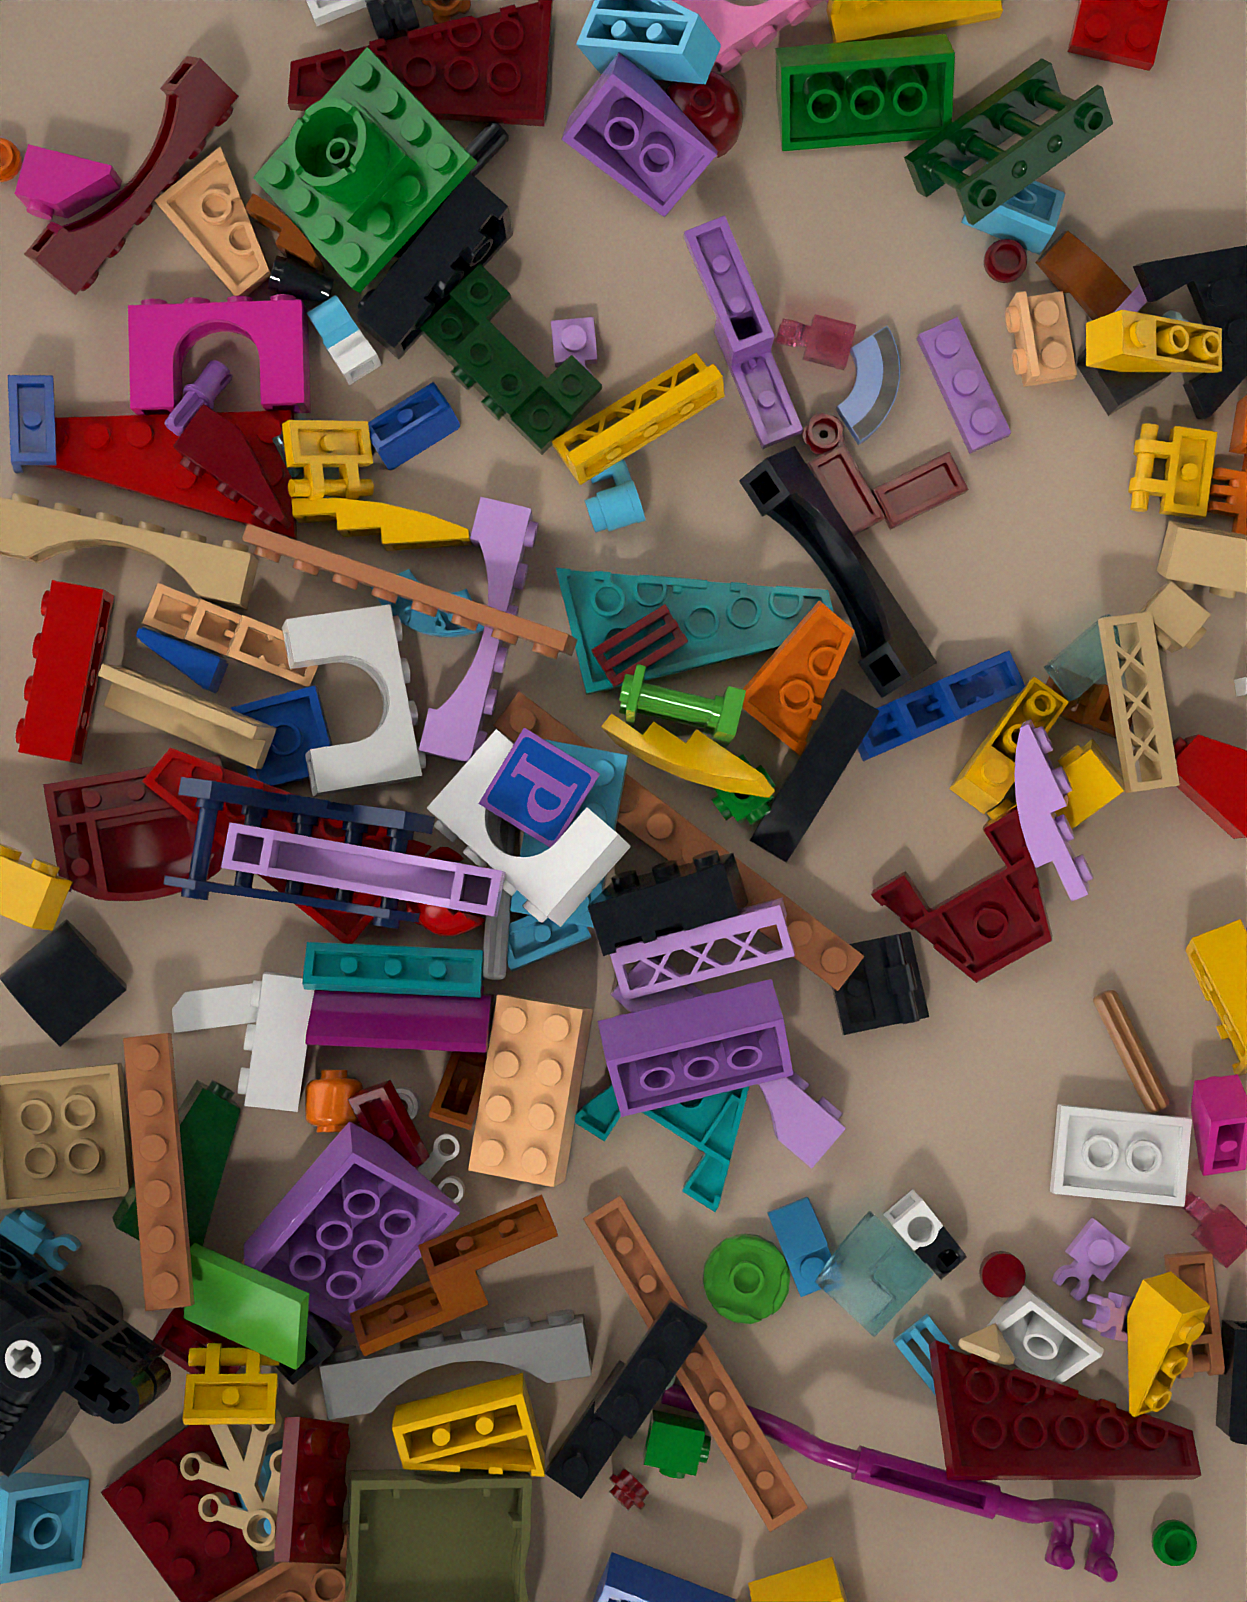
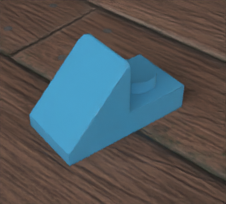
[767,1197,841,1297]

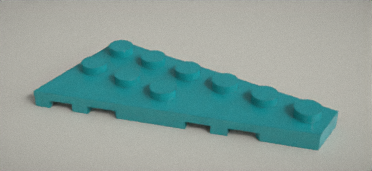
[556,568,834,695]

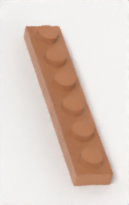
[123,1033,195,1312]

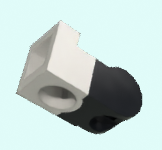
[883,1189,967,1280]

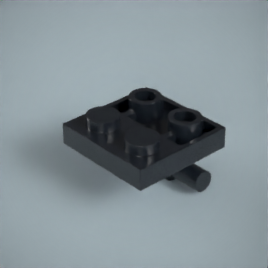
[832,931,929,1035]

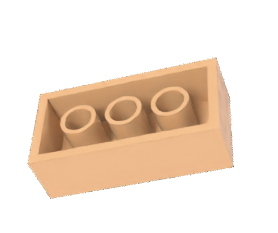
[468,994,593,1187]

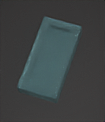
[1044,614,1121,701]

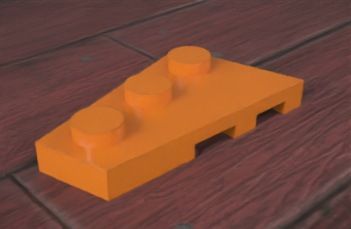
[742,600,855,756]

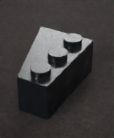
[587,850,748,956]

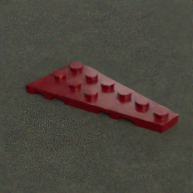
[929,1340,1201,1480]

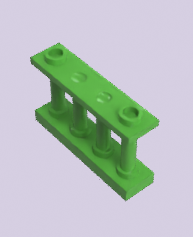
[619,664,746,749]

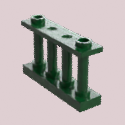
[904,58,1113,225]

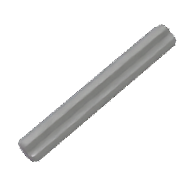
[482,819,516,980]

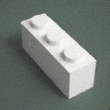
[237,971,314,1112]

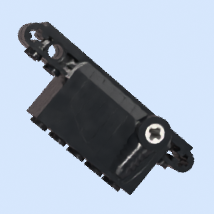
[0,1234,171,1477]

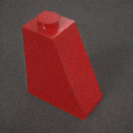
[1173,734,1247,839]

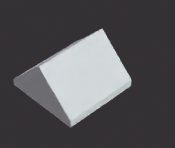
[987,1285,1104,1384]

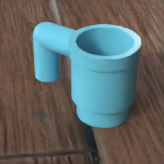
[585,459,646,533]

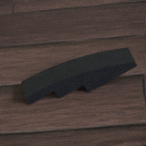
[749,689,880,863]

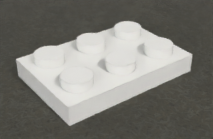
[1050,1104,1192,1207]

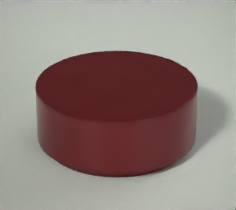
[979,1251,1026,1298]

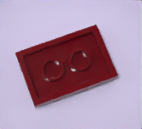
[274,1417,350,1564]

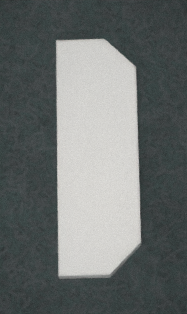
[172,983,258,1033]

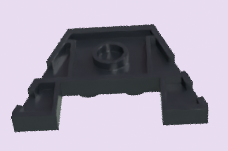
[1133,245,1247,419]

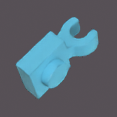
[0,1209,82,1271]

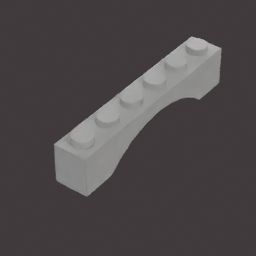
[320,1309,592,1420]

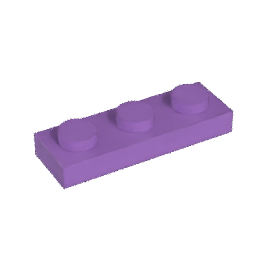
[917,317,1011,454]

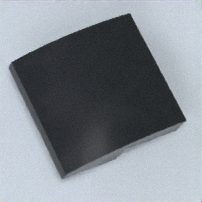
[0,919,127,1047]

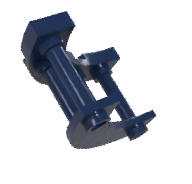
[164,777,435,929]

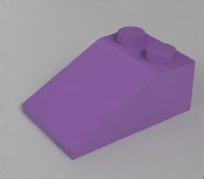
[562,53,718,217]

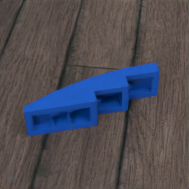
[857,650,1025,761]

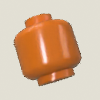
[305,1070,363,1132]

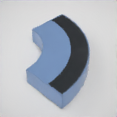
[836,326,900,445]

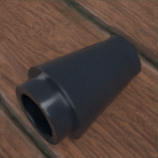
[268,255,334,302]

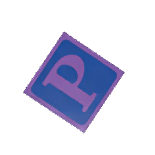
[478,727,600,847]

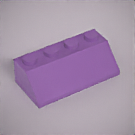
[598,979,793,1117]

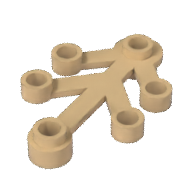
[180,1410,282,1551]

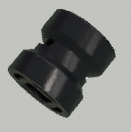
[365,0,420,40]

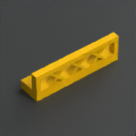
[826,0,1003,43]
[552,352,725,485]

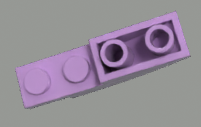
[1014,719,1094,902]

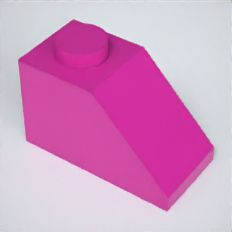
[14,144,122,220]
[1191,1074,1247,1176]

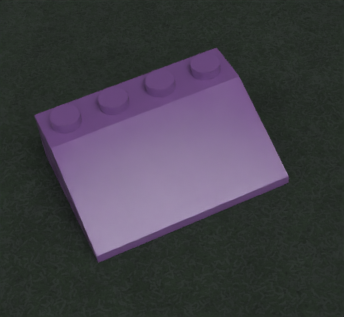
[244,1121,460,1333]

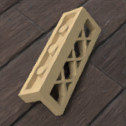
[1098,611,1180,793]
[98,664,277,769]

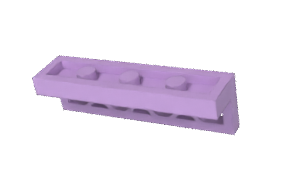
[610,898,795,1001]

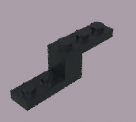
[545,1298,708,1499]

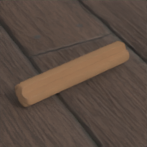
[1093,990,1170,1113]

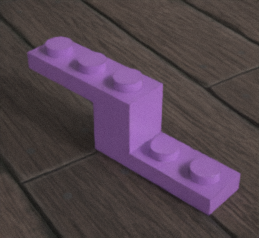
[684,215,803,449]

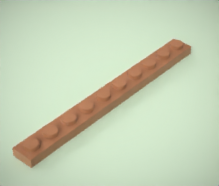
[493,691,864,991]

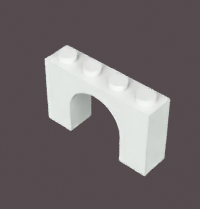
[282,604,426,797]
[427,729,631,927]

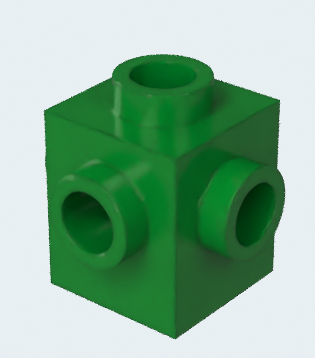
[711,754,776,825]

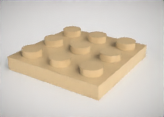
[0,1063,133,1210]

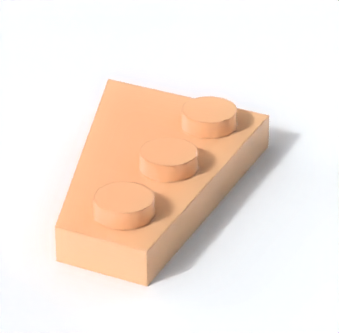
[154,146,271,296]

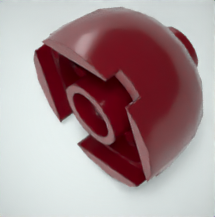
[665,71,743,158]

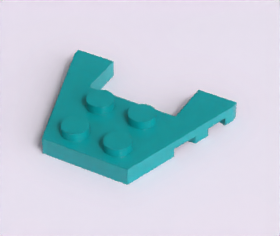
[575,1083,749,1212]

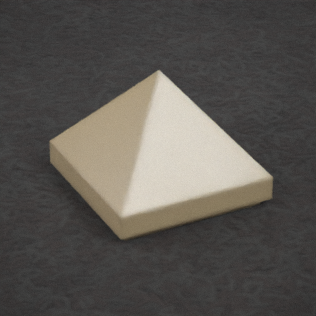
[958,1323,1015,1366]

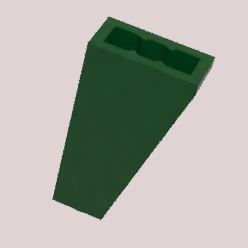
[112,1080,241,1247]

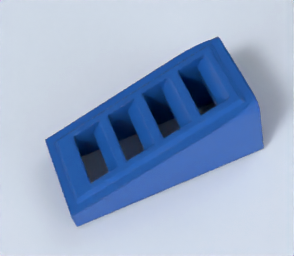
[136,627,228,694]

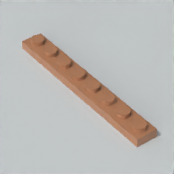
[242,524,578,659]
[583,1195,808,1532]

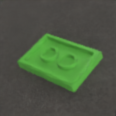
[184,1243,309,1370]

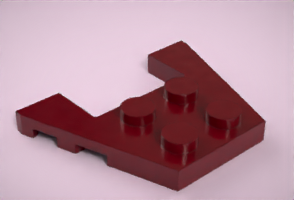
[871,806,1053,983]

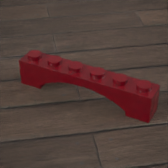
[24,56,239,295]

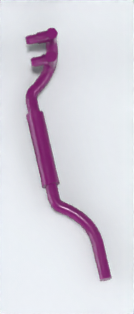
[661,1384,1118,1583]

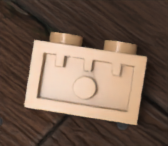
[1005,291,1077,387]

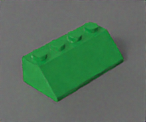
[775,34,955,151]

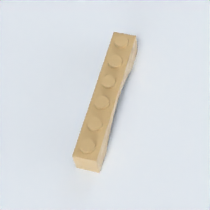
[0,493,259,610]

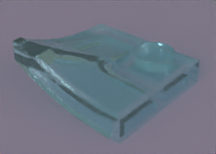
[815,1211,935,1337]

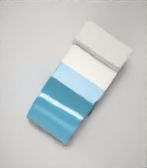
[307,295,382,385]

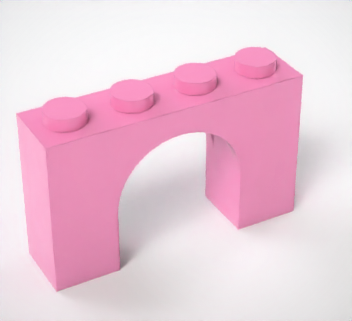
[672,0,829,73]

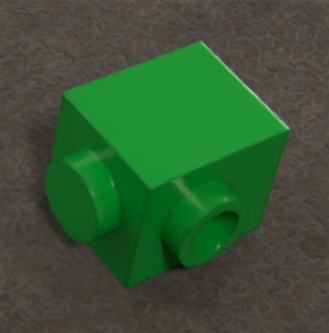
[643,1409,711,1479]

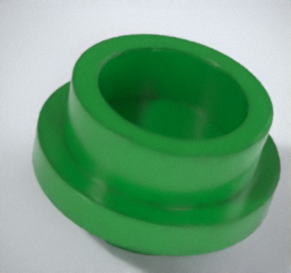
[1151,1519,1197,1566]

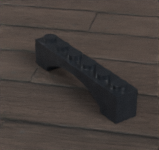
[739,446,937,698]

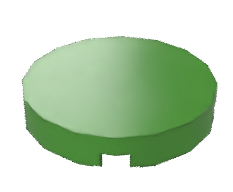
[703,1234,790,1324]

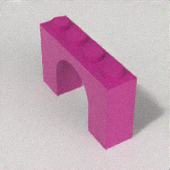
[128,294,311,415]

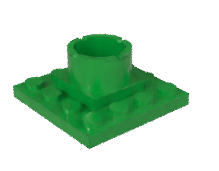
[253,47,478,293]

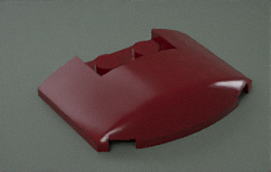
[43,755,225,902]

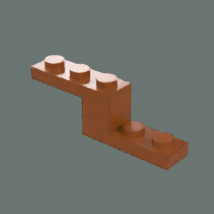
[350,1194,558,1356]

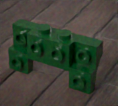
[420,264,602,455]

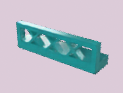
[302,942,485,998]

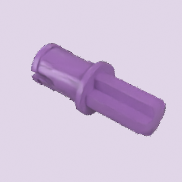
[165,360,233,436]

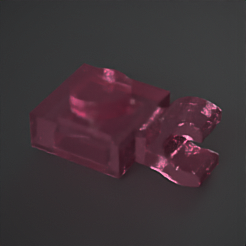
[775,314,856,370]
[1182,1191,1247,1268]

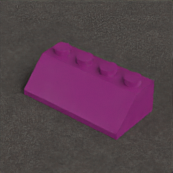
[305,986,494,1053]

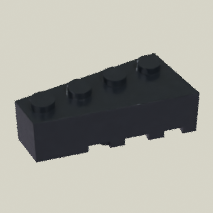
[356,172,513,359]

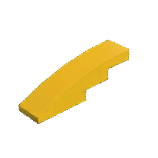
[291,498,472,551]
[601,713,775,798]

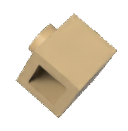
[1138,581,1211,653]

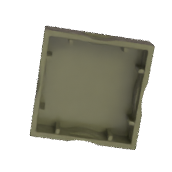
[345,1469,532,1602]

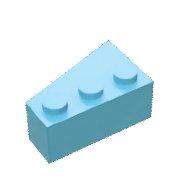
[576,0,721,84]

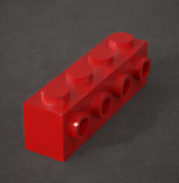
[15,580,114,765]

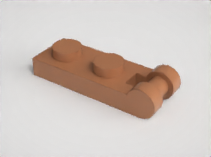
[1164,1251,1225,1379]

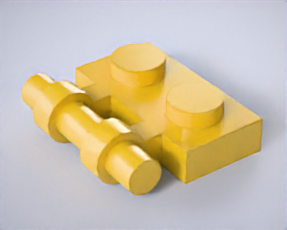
[282,420,374,501]
[1128,423,1218,520]
[183,1343,280,1425]

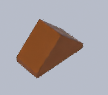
[428,1051,487,1130]

